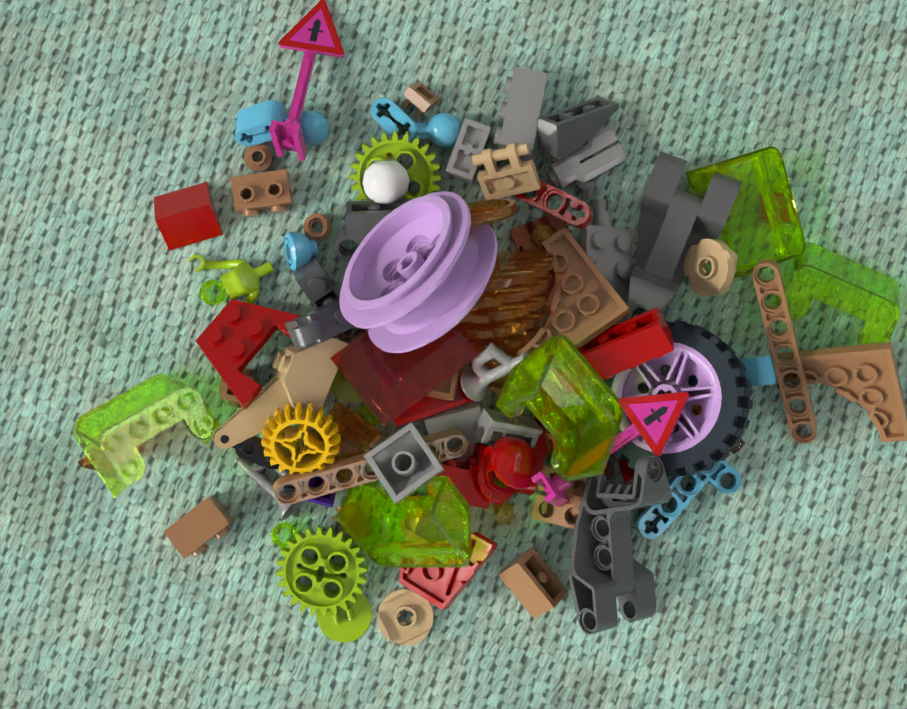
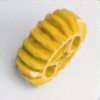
[261,401,341,475]

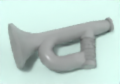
[460,342,531,402]
[234,456,300,520]

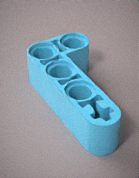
[635,460,742,539]

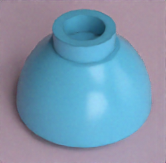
[284,232,318,271]

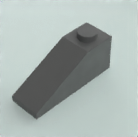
[538,96,619,159]

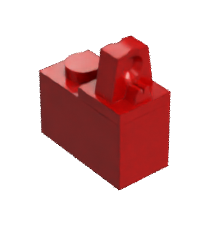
[428,443,496,509]

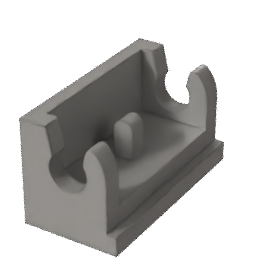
[446,118,491,185]
[473,408,543,449]

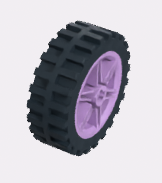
[589,319,753,477]

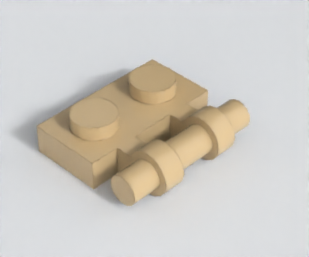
[472,142,541,201]

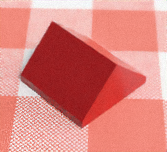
[154,182,223,250]

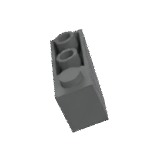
[292,256,365,343]

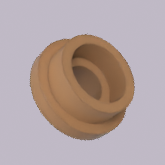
[244,144,273,172]
[303,213,332,241]

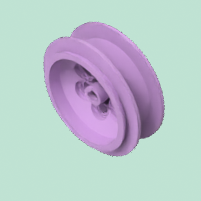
[339,191,498,353]

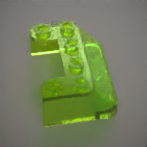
[769,242,900,345]
[495,334,623,482]
[73,374,220,498]
[336,476,472,568]

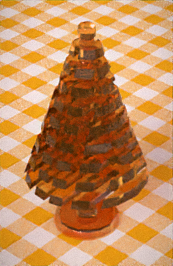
[455,199,554,415]

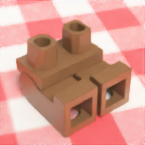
[531,465,588,529]

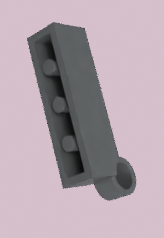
[334,199,412,261]
[285,298,355,350]

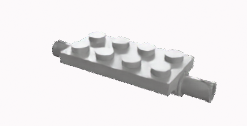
[580,199,633,326]

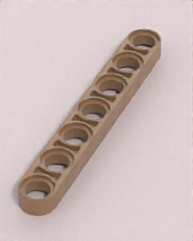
[753,259,817,444]
[273,428,468,505]

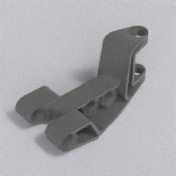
[627,151,742,320]
[568,456,671,635]

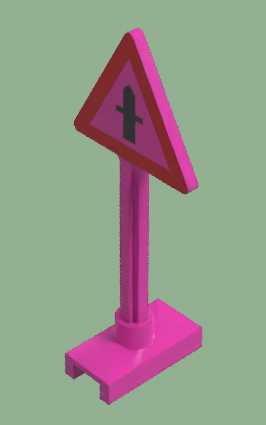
[269,0,345,161]
[531,392,689,507]

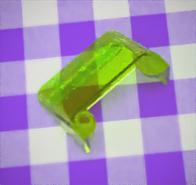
[685,146,806,278]

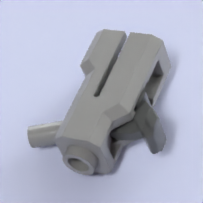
[542,125,628,201]

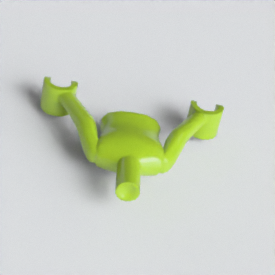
[189,254,275,304]

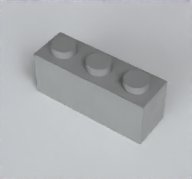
[493,67,548,161]

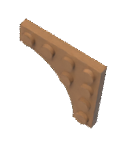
[515,227,631,379]
[778,342,907,442]

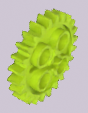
[349,130,441,201]
[275,524,368,617]

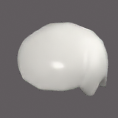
[362,160,410,204]

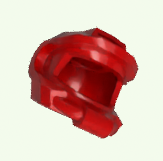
[477,436,536,505]

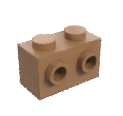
[230,169,294,218]
[164,494,234,559]
[498,548,568,618]

